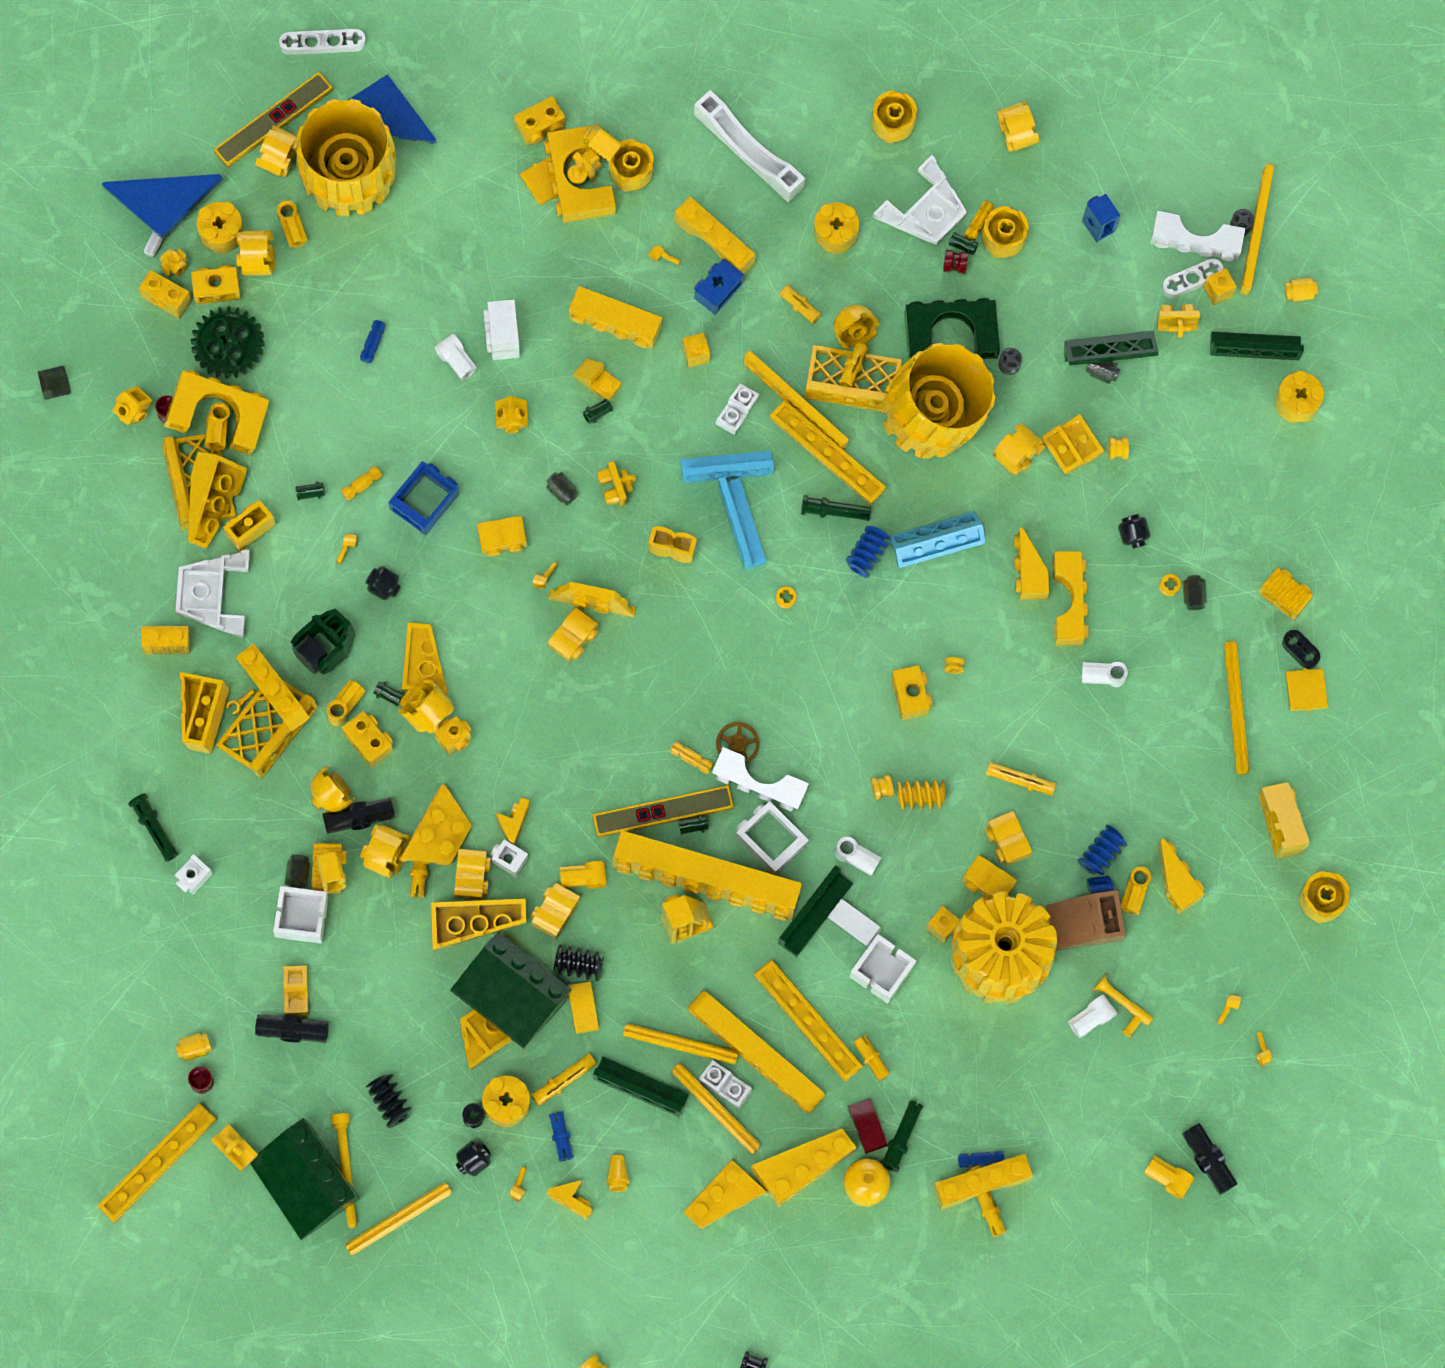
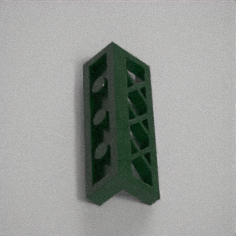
[1064,331,1159,366]
[1210,331,1304,361]
[778,865,853,958]
[593,1056,689,1117]

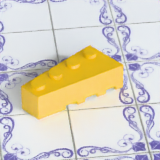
[431,899,527,951]
[751,1129,856,1208]

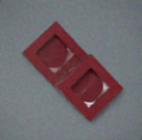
[848,1099,887,1154]

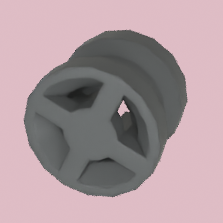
[1230,209,1254,236]
[998,348,1022,375]

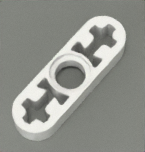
[1162,259,1223,299]

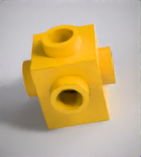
[112,386,153,425]
[495,396,528,433]
[434,716,472,756]

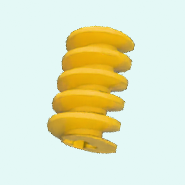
[897,780,945,810]

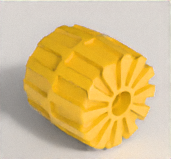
[297,99,396,217]
[880,342,996,459]
[951,891,1057,1004]

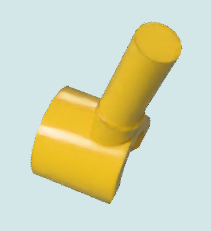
[648,245,681,265]
[336,534,358,564]
[532,562,558,589]
[226,689,255,716]
[1217,995,1241,1025]
[1256,1032,1272,1066]
[510,1167,527,1202]

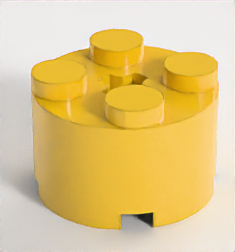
[871,91,917,143]
[997,101,1039,152]
[255,125,297,177]
[609,139,654,192]
[197,202,244,254]
[814,202,859,254]
[982,206,1029,258]
[236,230,275,276]
[1275,370,1325,423]
[992,423,1046,476]
[398,679,454,734]
[360,824,410,879]
[1299,871,1350,923]
[482,1076,530,1128]

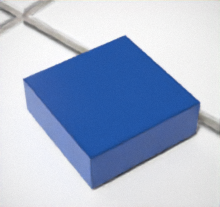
[1086,876,1114,894]

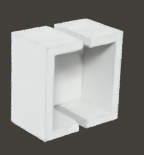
[483,300,520,360]
[273,886,329,944]
[849,934,916,1004]

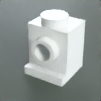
[490,840,528,878]
[174,854,213,895]

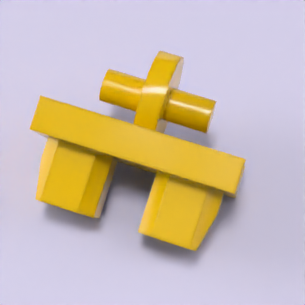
[568,148,602,185]
[1157,304,1200,338]
[597,461,637,507]
[211,1124,258,1172]

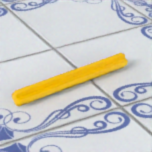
[623,1023,738,1064]
[672,1063,761,1154]
[346,1183,452,1255]

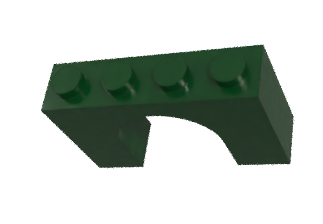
[904,298,1000,359]

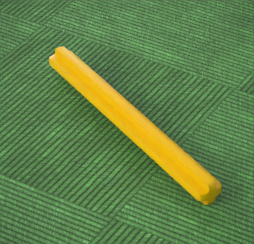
[1224,641,1250,775]

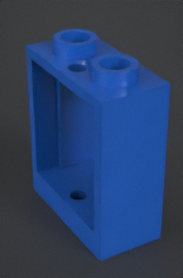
[388,461,459,536]

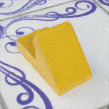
[573,358,622,401]
[495,797,530,846]
[547,1180,593,1221]

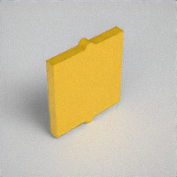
[519,157,558,206]
[1285,668,1328,712]

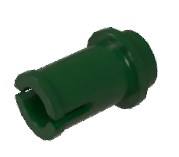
[948,232,979,255]
[582,398,613,424]
[295,481,325,501]
[373,681,404,707]
[678,814,708,835]

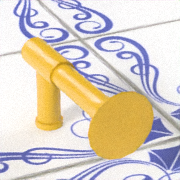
[1092,973,1153,1038]

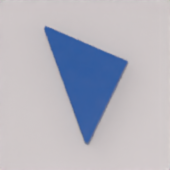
[348,74,436,144]
[102,174,223,239]

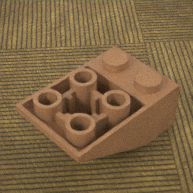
[1046,890,1126,951]

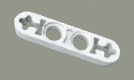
[279,29,366,55]

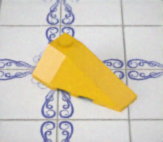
[188,452,247,549]

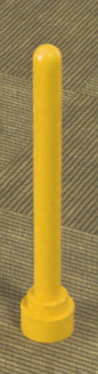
[330,1113,357,1228]

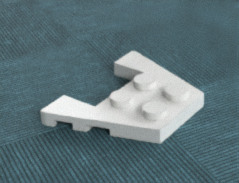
[873,155,967,245]
[175,549,250,638]

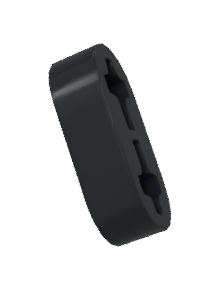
[1282,630,1321,669]

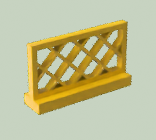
[804,345,902,411]
[162,434,236,530]
[216,680,318,779]

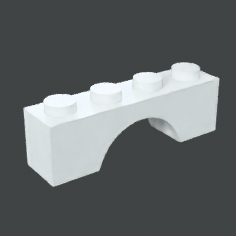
[1150,211,1245,262]
[712,747,809,812]

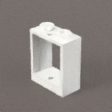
[736,801,809,875]

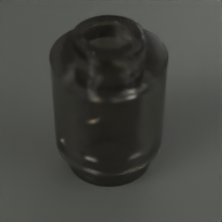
[1085,361,1121,384]
[546,472,580,506]
[1183,575,1207,610]
[284,855,310,889]

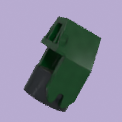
[290,609,355,675]

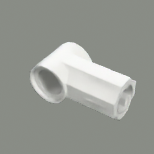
[434,333,477,381]
[1082,662,1128,687]
[834,837,881,876]
[1068,994,1118,1039]

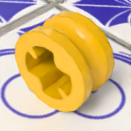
[1159,574,1181,596]
[775,586,797,608]
[944,657,965,674]

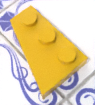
[402,622,448,695]
[683,1160,767,1229]

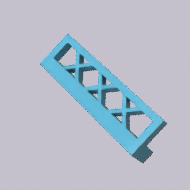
[680,451,774,484]
[718,477,766,570]
[889,511,986,568]

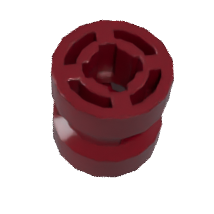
[943,250,968,274]
[155,395,172,423]
[188,1067,214,1094]

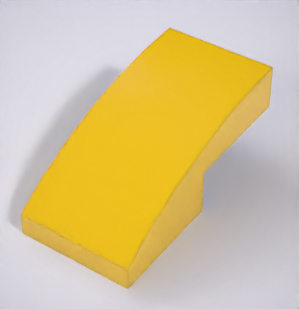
[283,965,308,1016]
[567,981,599,1034]

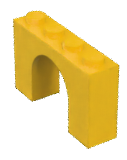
[544,124,616,223]
[164,370,269,455]

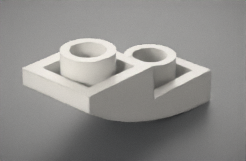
[715,383,759,435]
[828,899,882,947]
[699,1060,753,1109]

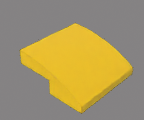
[1041,414,1105,475]

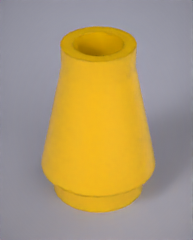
[606,1155,630,1192]

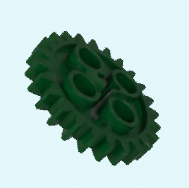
[190,306,265,379]

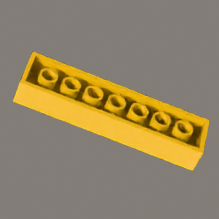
[613,830,802,921]

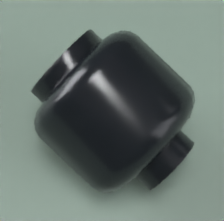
[1118,514,1151,549]
[365,566,401,600]
[456,1141,492,1176]

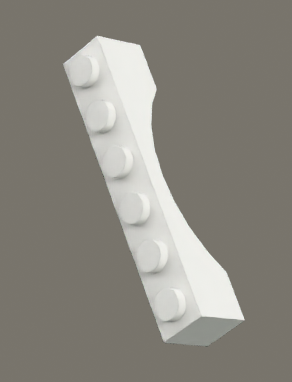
[694,90,805,203]

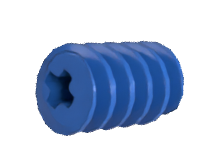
[846,526,891,578]
[1077,824,1127,875]

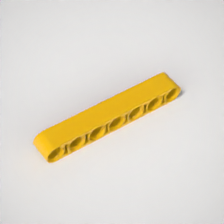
[687,990,825,1114]

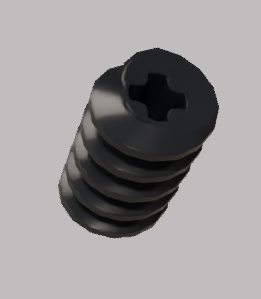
[554,944,604,982]
[366,1074,412,1128]

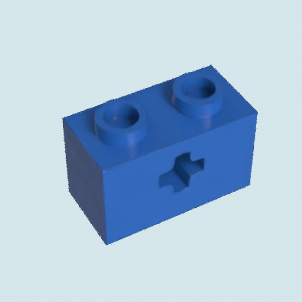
[1082,194,1120,242]
[694,259,744,315]

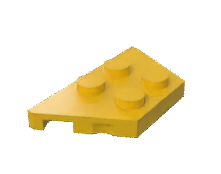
[548,582,636,617]
[399,784,472,866]
[459,1009,513,1071]

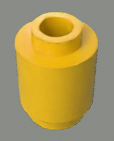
[1284,277,1318,302]
[175,1033,212,1062]

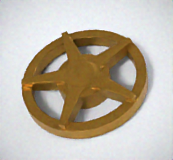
[716,722,759,764]

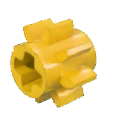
[160,249,188,276]

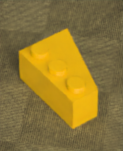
[180,672,230,754]
[1258,782,1310,859]
[661,895,715,945]

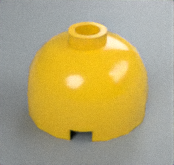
[833,305,880,349]
[310,766,355,812]
[843,1158,891,1207]

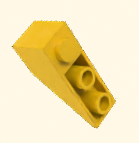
[1013,528,1049,600]
[1158,838,1205,915]

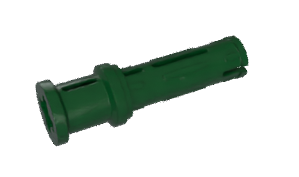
[801,495,871,521]
[128,793,179,862]
[880,1100,923,1172]

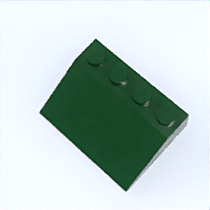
[450,932,572,1049]
[250,1118,361,1240]

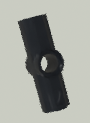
[322,798,395,834]
[255,1015,329,1043]
[1182,1123,1238,1195]

